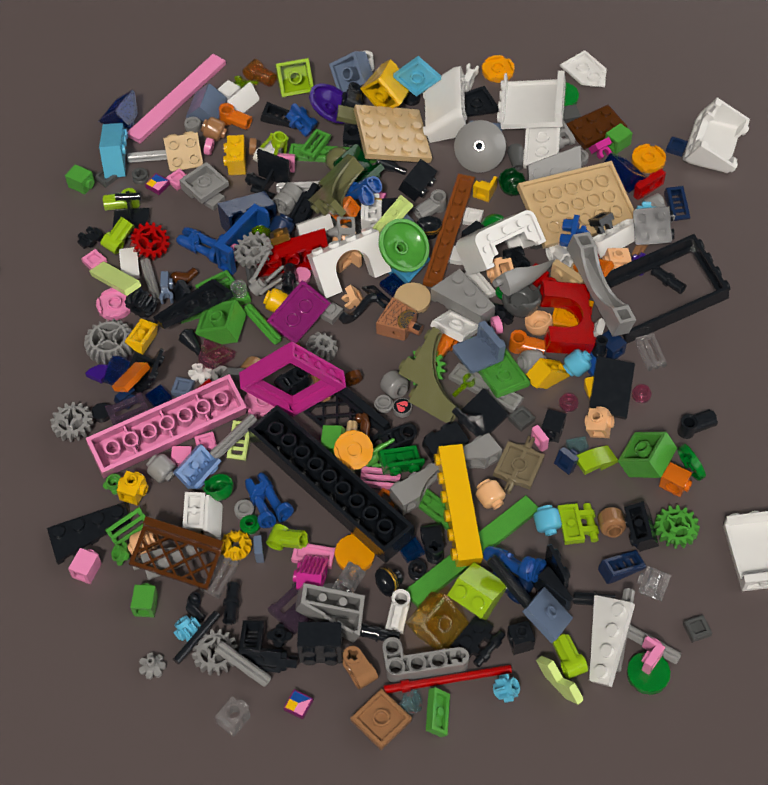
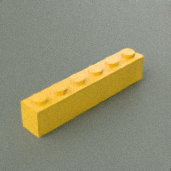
[434,444,483,567]

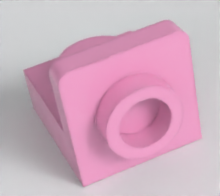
[641,636,665,675]

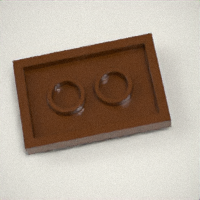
[566,105,627,150]

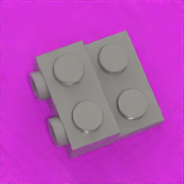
[179,162,229,204]

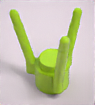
[260,131,289,155]

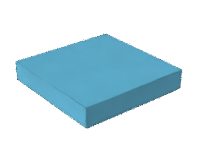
[393,56,441,97]

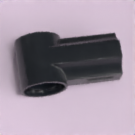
[503,245,530,269]
[677,409,718,439]

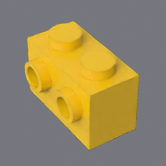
[223,135,246,175]

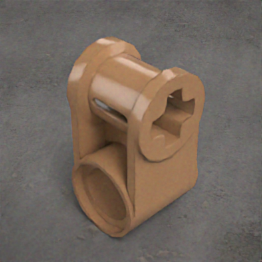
[343,646,378,690]

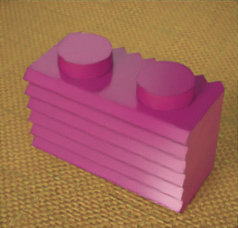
[293,555,328,590]

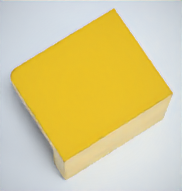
[473,176,498,202]

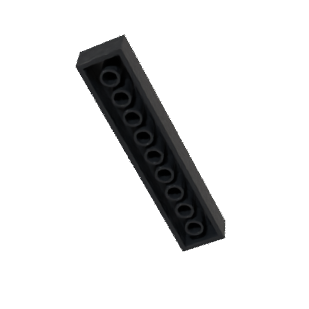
[248,405,415,563]

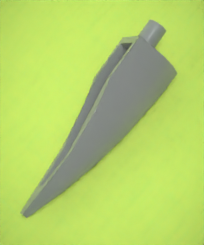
[492,259,555,296]
[132,537,222,580]

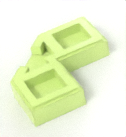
[536,656,583,704]

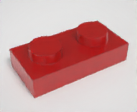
[633,169,666,200]

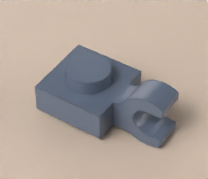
[159,271,174,304]

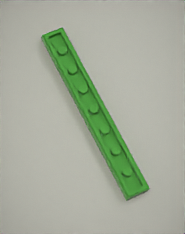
[406,495,539,608]

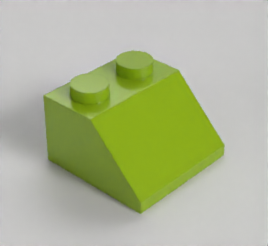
[274,58,313,97]
[447,562,507,620]

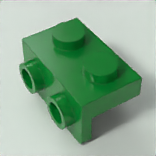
[377,445,425,476]

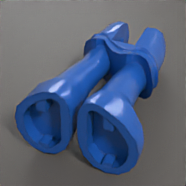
[345,176,382,206]
[176,227,224,264]
[245,472,294,528]
[483,546,546,582]

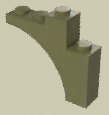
[308,154,364,217]
[398,327,461,424]

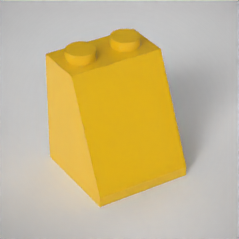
[360,59,409,109]

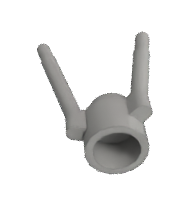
[248,252,284,296]

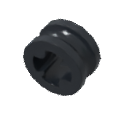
[408,560,427,581]

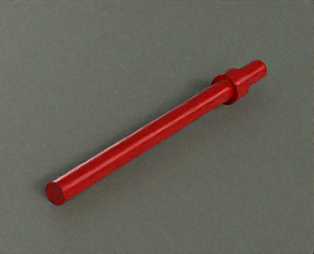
[383,665,512,693]

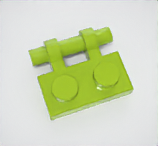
[557,503,599,545]

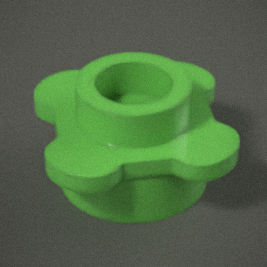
[103,473,121,495]
[111,542,130,566]

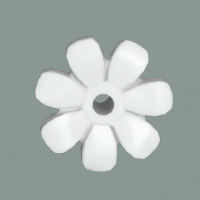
[188,362,212,384]

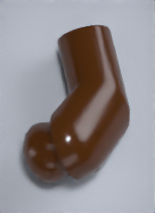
[170,267,198,284]
[355,413,370,437]

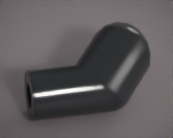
[186,591,206,623]

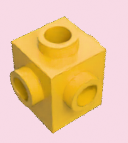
[116,471,148,506]

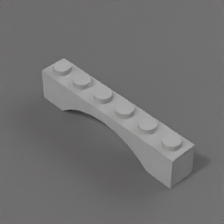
[566,232,636,336]
[390,433,502,515]

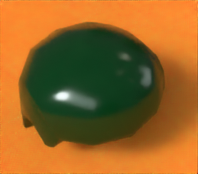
[498,168,526,196]

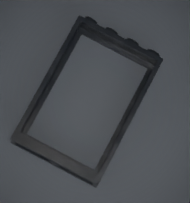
[605,234,731,344]

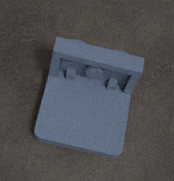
[452,320,506,373]

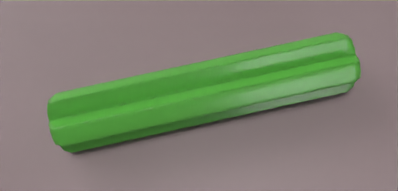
[244,303,282,345]

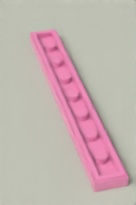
[128,54,226,144]

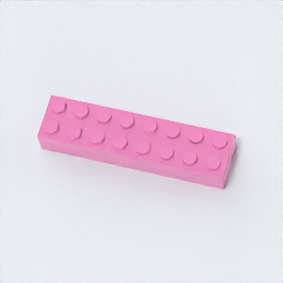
[86,374,247,479]

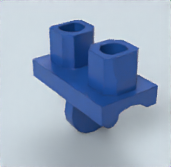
[286,103,318,137]
[560,215,591,247]

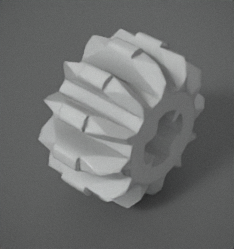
[305,332,338,362]

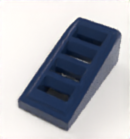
[664,186,691,221]
[598,550,646,584]

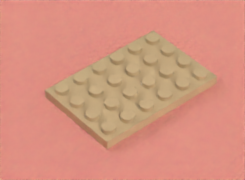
[517,161,634,249]

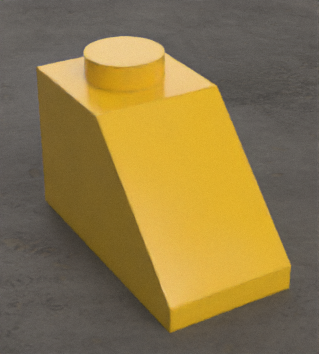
[526,358,570,389]

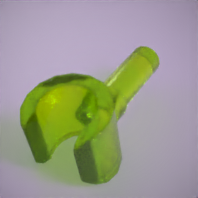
[234,75,258,88]
[452,373,475,397]

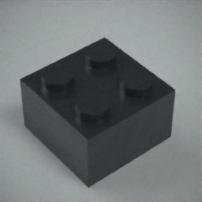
[297,622,343,666]

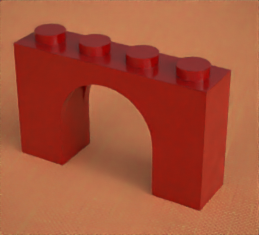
[539,281,596,354]

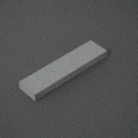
[449,363,524,413]

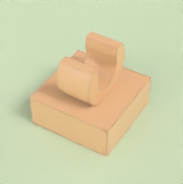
[342,285,363,309]

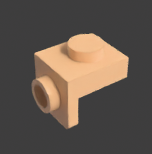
[336,250,362,273]

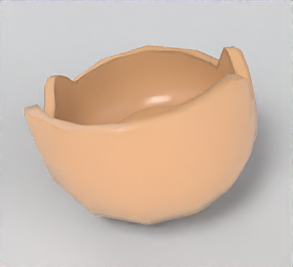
[525,310,553,336]

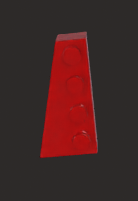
[257,228,328,277]

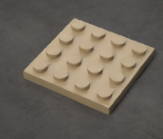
[354,105,432,163]

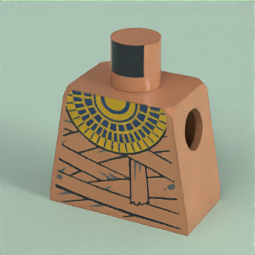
[376,297,423,341]

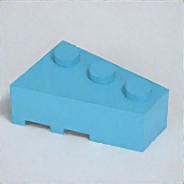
[99,123,128,178]

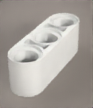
[593,219,635,258]

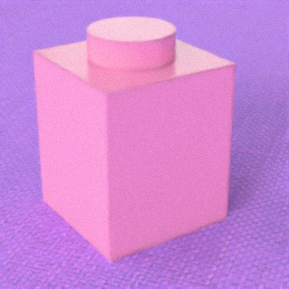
[68,548,102,584]

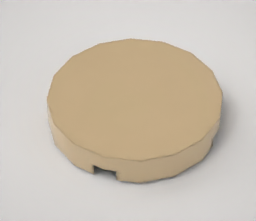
[394,282,431,313]

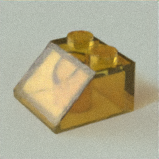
[406,592,469,650]

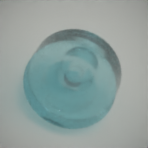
[399,690,422,714]

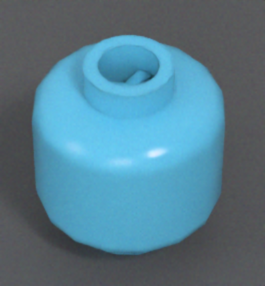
[563,349,592,377]
[533,505,562,536]

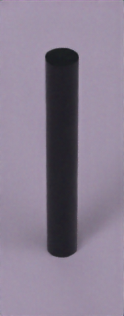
[173,611,220,665]

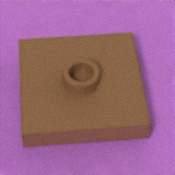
[350,689,412,750]

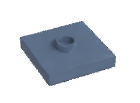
[522,587,573,643]

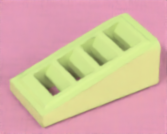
[226,420,251,461]

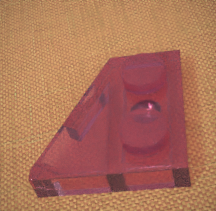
[198,338,235,369]

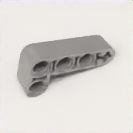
[383,637,469,683]

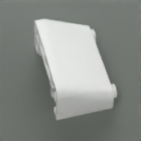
[422,66,468,143]
[683,98,750,173]

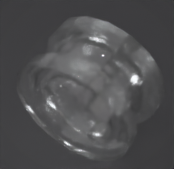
[230,280,248,298]

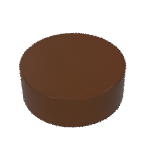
[345,370,363,386]

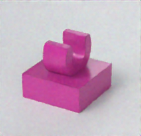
[589,137,612,159]

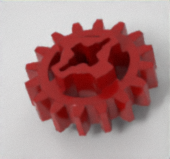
[130,222,170,261]

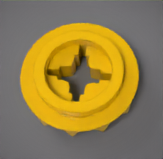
[221,530,252,561]

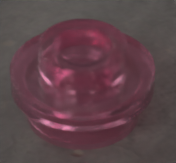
[632,384,652,403]
[559,393,578,412]

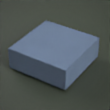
[171,377,195,397]
[253,535,264,563]

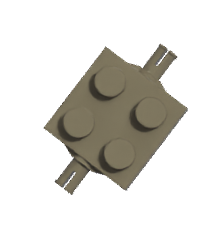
[493,436,545,494]

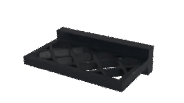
[303,387,391,444]

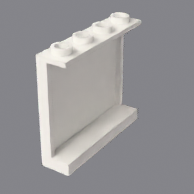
[497,70,566,129]
[723,511,768,592]

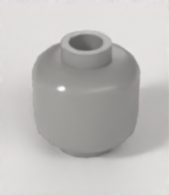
[517,349,547,374]
[380,371,409,399]
[146,454,176,483]

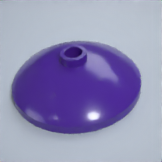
[309,83,345,124]

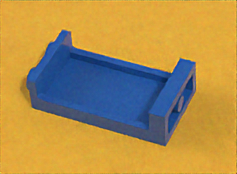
[214,203,270,276]

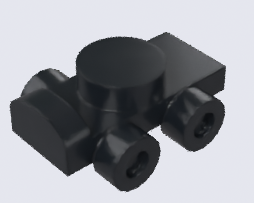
[77,226,104,249]
[493,303,514,325]

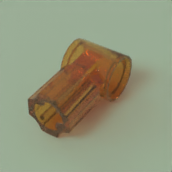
[242,59,277,87]

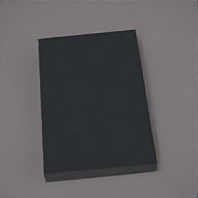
[588,356,635,420]

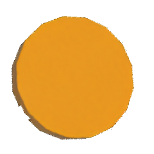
[482,55,515,83]
[631,144,666,173]
[334,430,374,470]
[335,534,376,574]

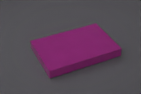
[267,280,331,343]

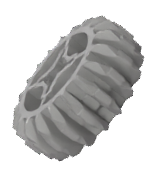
[84,319,132,366]

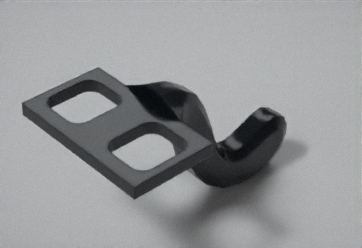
[339,285,390,324]

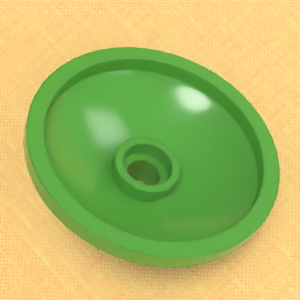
[378,219,429,272]

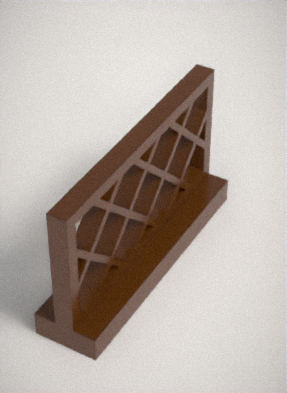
[129,516,225,590]

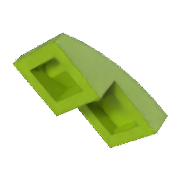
[576,446,618,475]

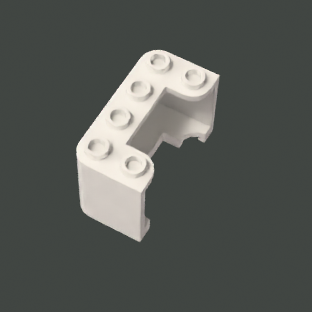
[456,210,546,275]

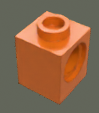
[329,196,361,224]
[659,462,693,497]

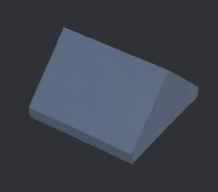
[186,83,227,122]

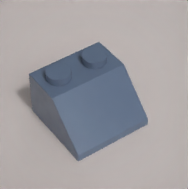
[329,51,373,92]

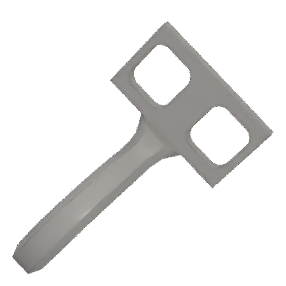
[326,217,356,242]

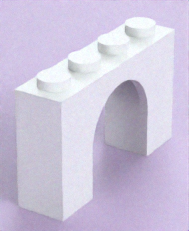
[307,227,391,298]

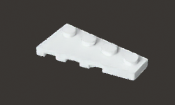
[589,595,635,687]

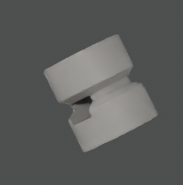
[272,182,302,216]

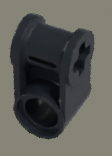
[341,82,363,108]
[274,366,312,396]
[377,423,417,449]
[420,524,444,564]

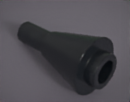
[376,159,407,175]
[178,329,206,360]

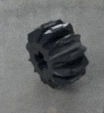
[124,288,157,318]

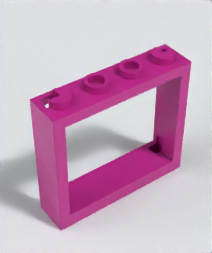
[239,341,346,416]

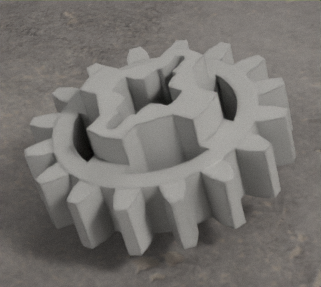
[233,231,273,269]
[50,402,94,442]
[192,629,239,676]

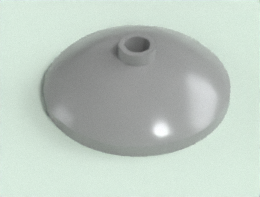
[454,120,506,173]

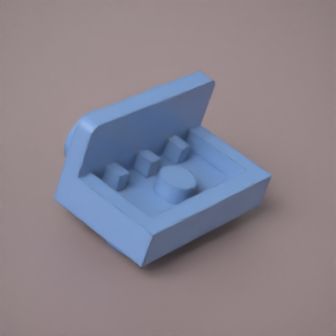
[173,444,221,489]

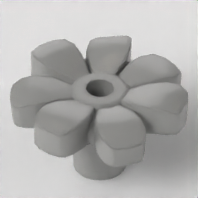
[139,653,166,679]

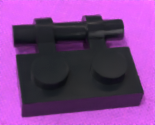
[451,615,505,667]

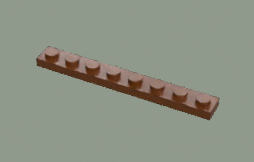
[423,174,475,287]

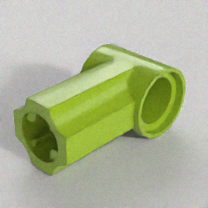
[103,188,140,211]
[100,217,135,255]
[266,524,308,551]
[552,634,588,680]

